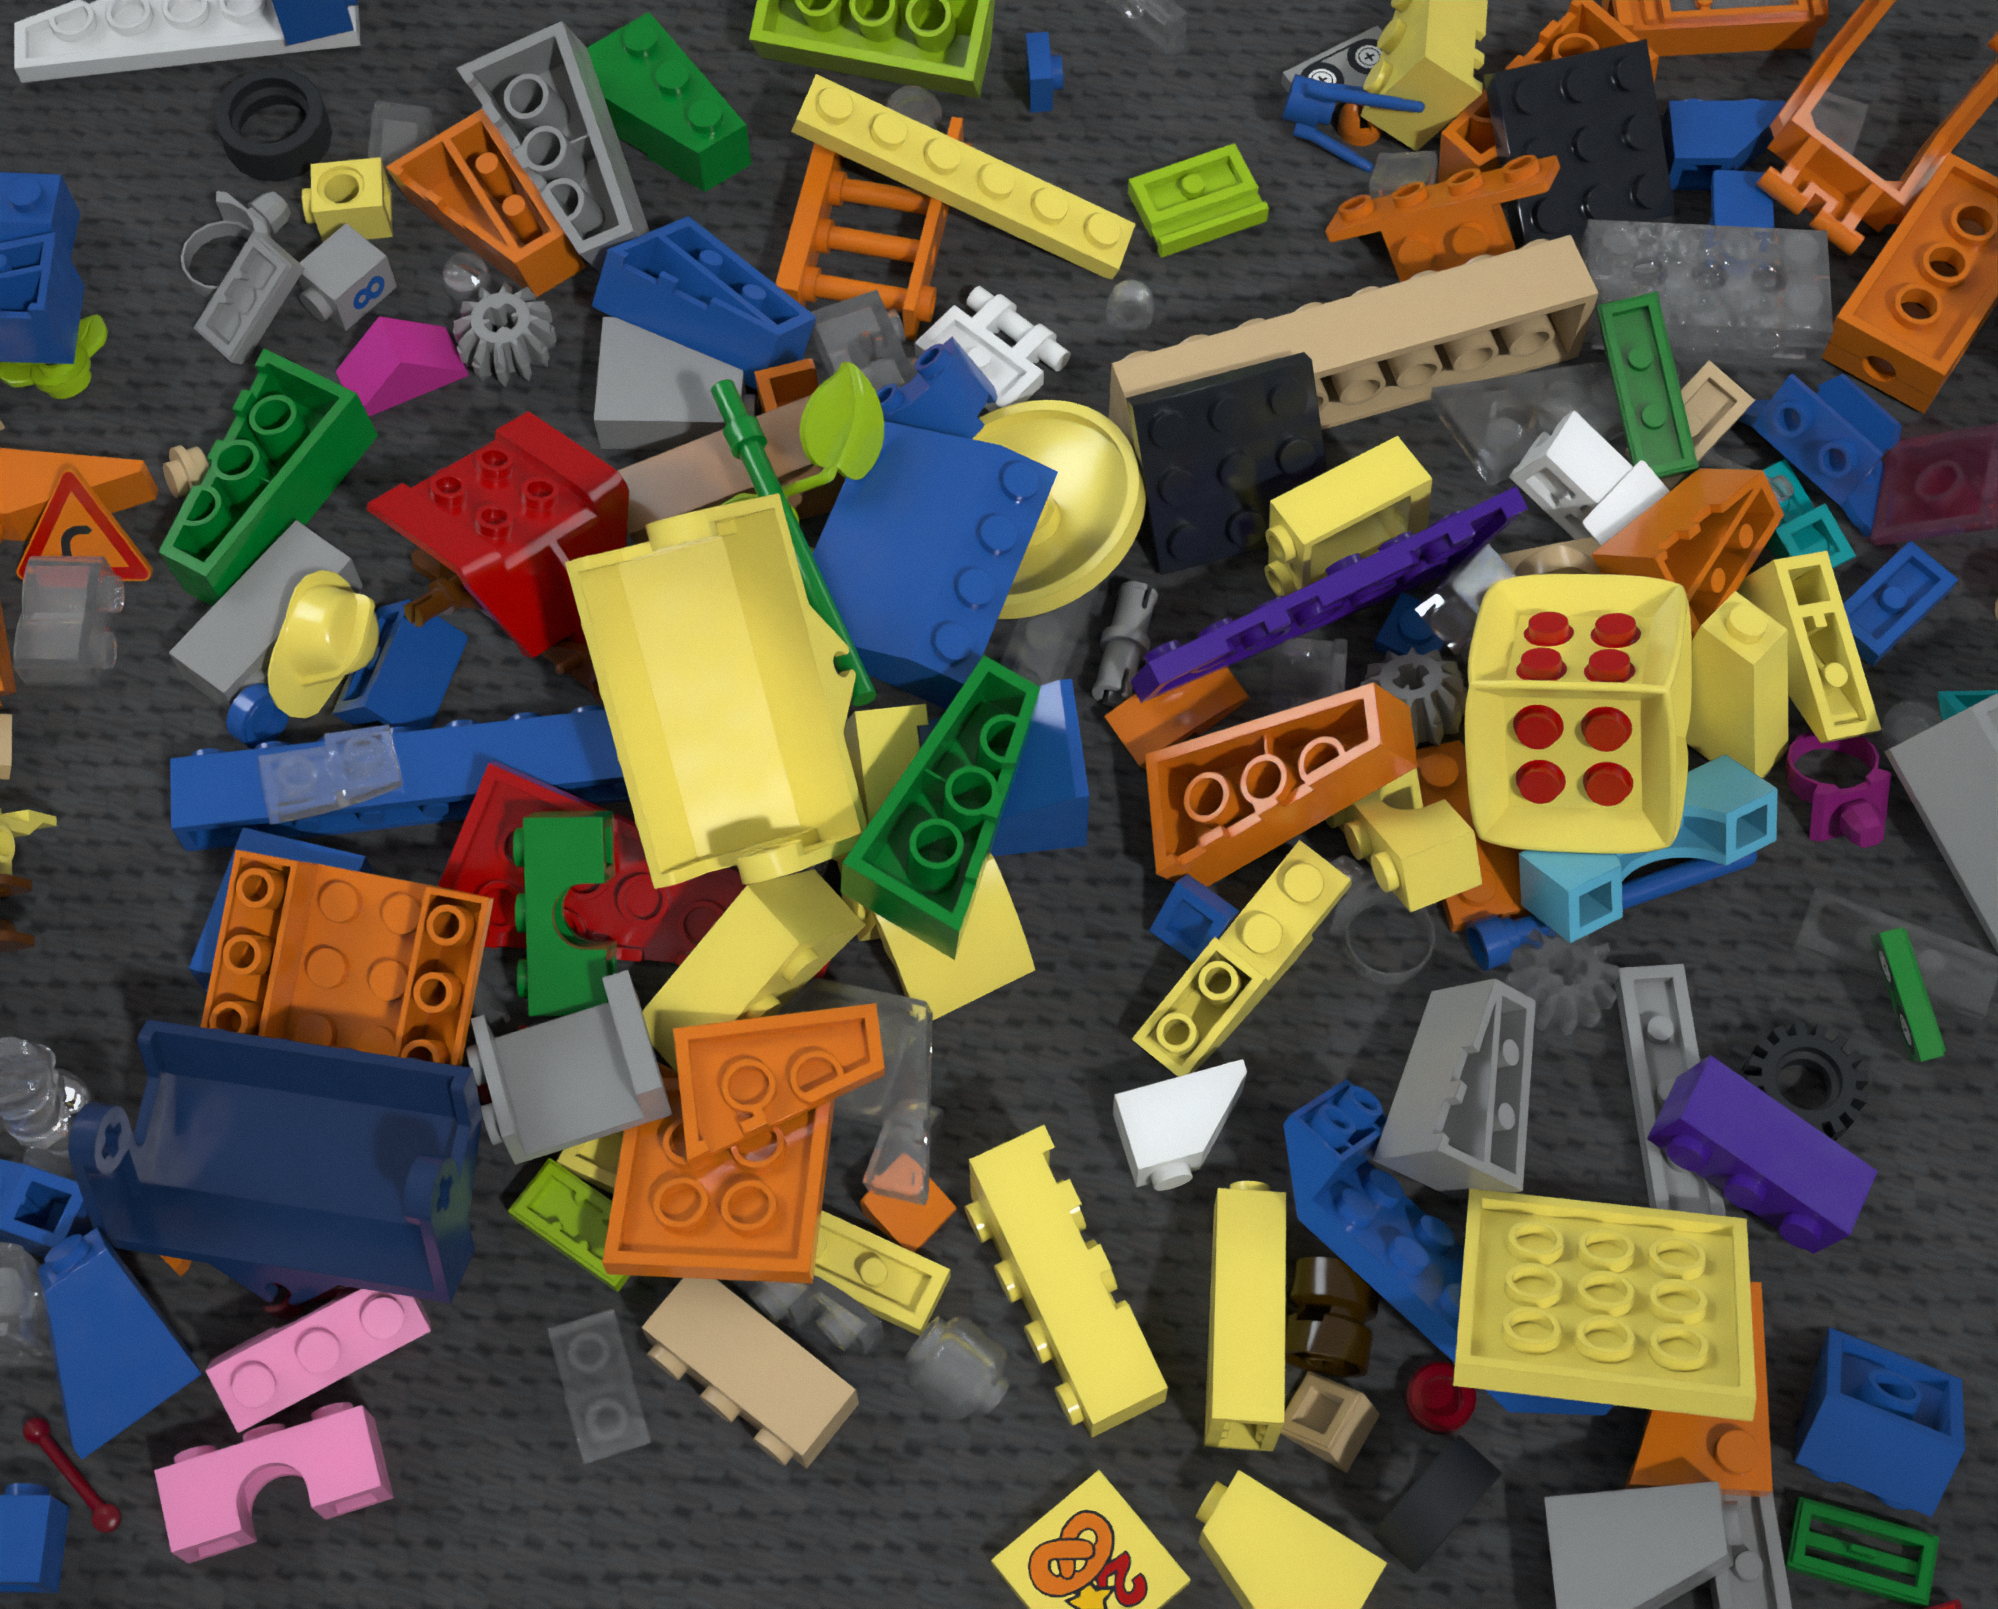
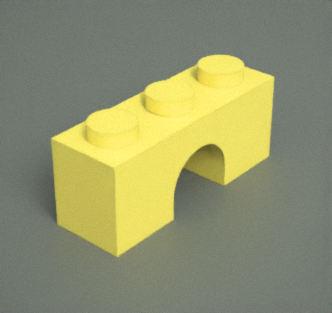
[1325,768,1482,912]

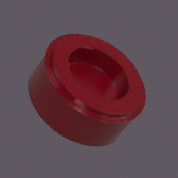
[1405,1362,1476,1435]

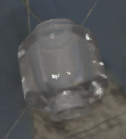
[905,1315,1011,1420]

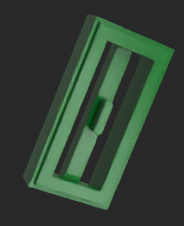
[1784,1497,1940,1609]

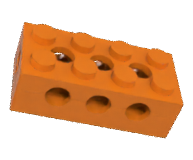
[1819,152,1998,414]

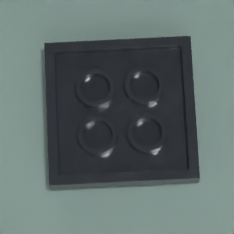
[1483,39,1675,250]
[1126,352,1327,575]

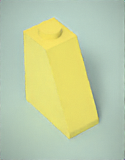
[1686,591,1788,779]
[1195,1470,1387,1609]

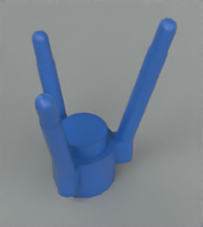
[1282,74,1425,172]

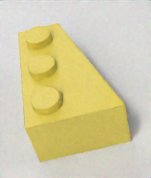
[1361,0,1488,151]

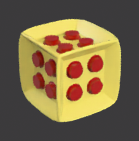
[1464,574,1692,854]

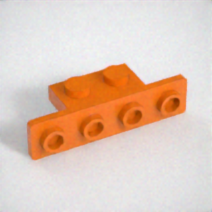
[1325,155,1560,282]

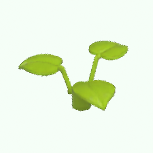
[721,362,884,554]

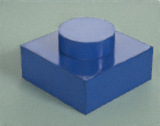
[1025,32,1063,113]
[1373,592,1458,656]
[1149,874,1240,963]

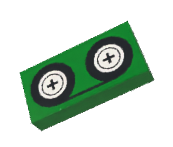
[1870,927,1946,1062]

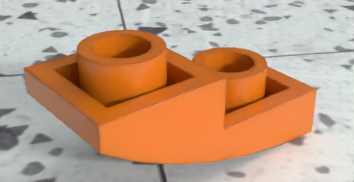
[1104,667,1251,769]

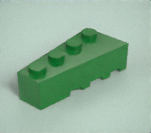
[159,348,378,607]
[840,655,1041,960]

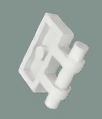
[915,286,1071,412]

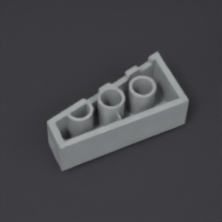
[456,21,650,273]

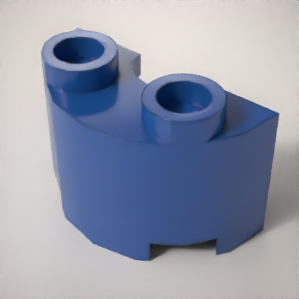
[876,336,998,439]

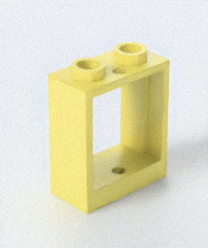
[1265,436,1432,597]

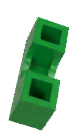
[513,811,617,1016]

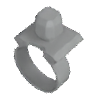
[180,191,291,300]

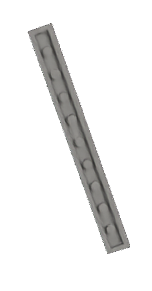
[1614,964,1792,1609]

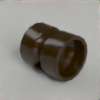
[1285,1257,1380,1378]

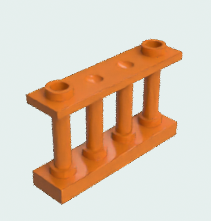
[775,117,972,341]

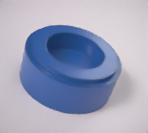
[226,683,289,749]

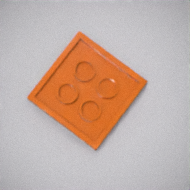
[602,1078,835,1284]

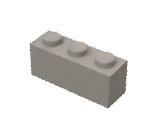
[169,520,363,711]

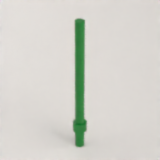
[710,379,877,706]

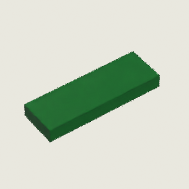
[1596,291,1699,480]

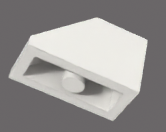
[1113,1059,1247,1191]

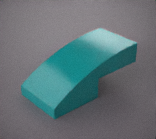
[1763,459,1856,569]

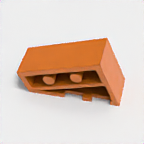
[1591,468,1784,640]

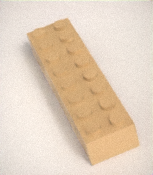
[1109,235,1599,452]

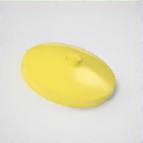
[973,400,1146,619]

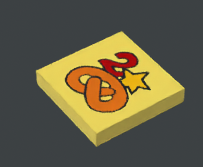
[991,1470,1191,1609]

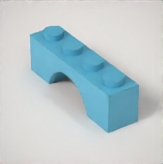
[1519,754,1777,943]

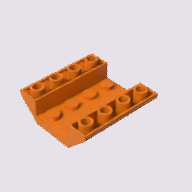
[201,850,494,1066]

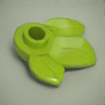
[0,314,108,399]

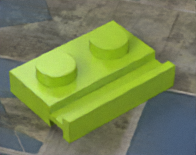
[1128,143,1269,258]

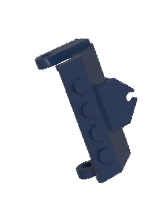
[68,1019,483,1306]

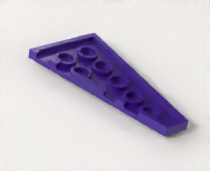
[1130,486,1528,703]

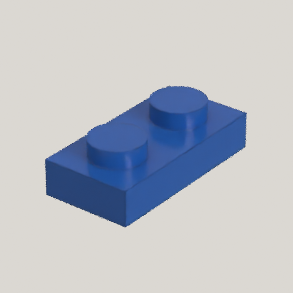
[1843,540,1959,667]

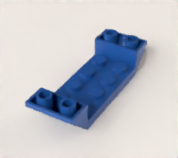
[1283,1079,1614,1415]

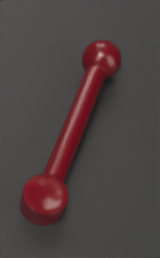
[22,1417,122,1533]

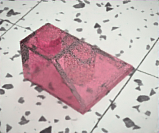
[1870,424,1998,546]

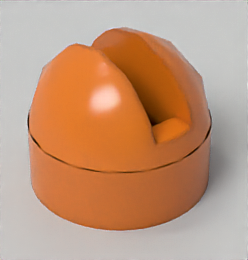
[1337,103,1382,146]

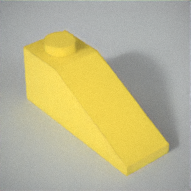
[1738,551,1881,744]

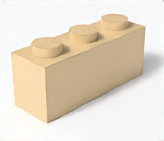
[642,1278,859,1469]

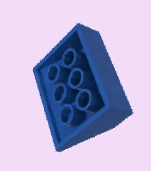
[813,421,1058,710]

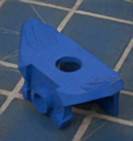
[1738,373,1902,537]

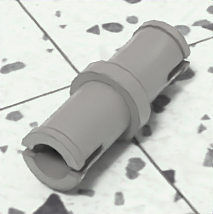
[1092,581,1158,707]

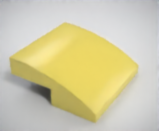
[872,853,1035,1027]

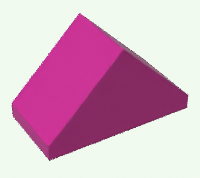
[335,316,469,416]

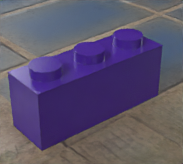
[1647,1055,1878,1254]

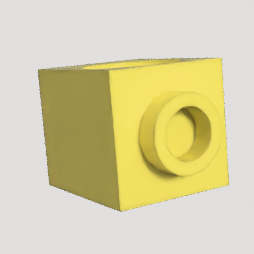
[302,157,393,242]

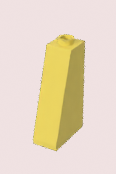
[1204,1181,1286,1451]

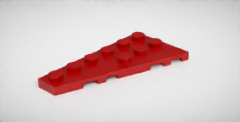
[438,761,832,979]

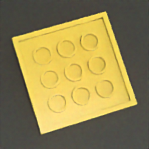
[1453,1188,1756,1421]

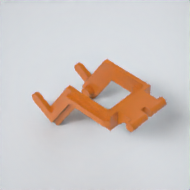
[1755,0,1998,256]

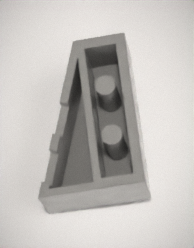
[1373,978,1536,1199]

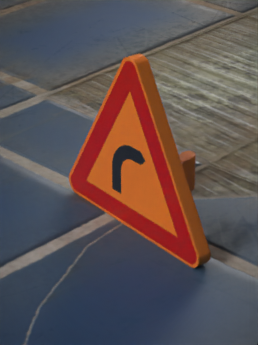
[16,466,153,581]

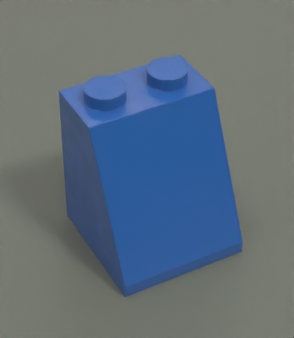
[919,679,1089,856]

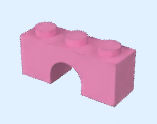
[206,1287,431,1433]
[154,1402,394,1564]

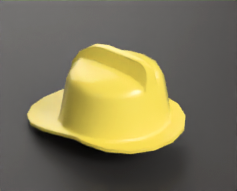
[267,570,379,718]

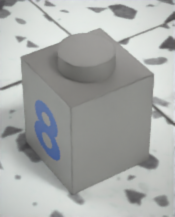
[299,223,397,331]

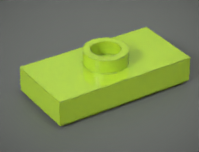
[508,1158,631,1293]

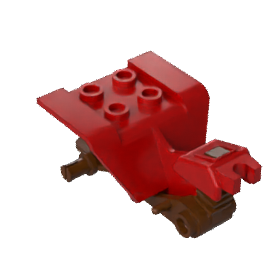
[367,411,630,706]

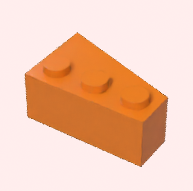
[386,108,586,298]

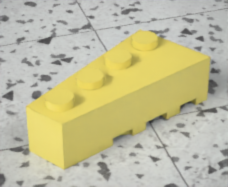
[964,1125,1168,1438]

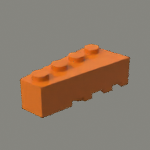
[1438,0,1659,183]
[1145,682,1418,887]

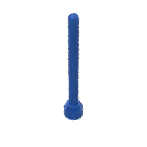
[1465,851,1757,971]

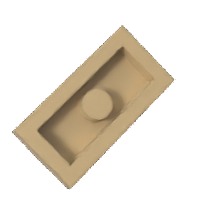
[1624,360,1755,491]

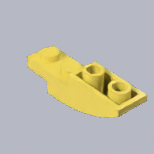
[1132,840,1352,1077]

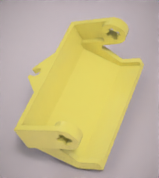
[565,493,868,889]

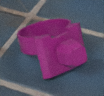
[1786,730,1891,848]

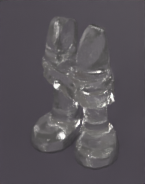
[0,1037,97,1181]

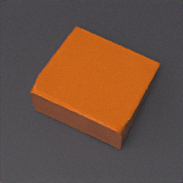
[860,1154,957,1253]

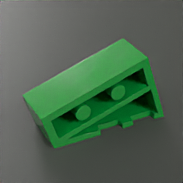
[587,12,752,192]

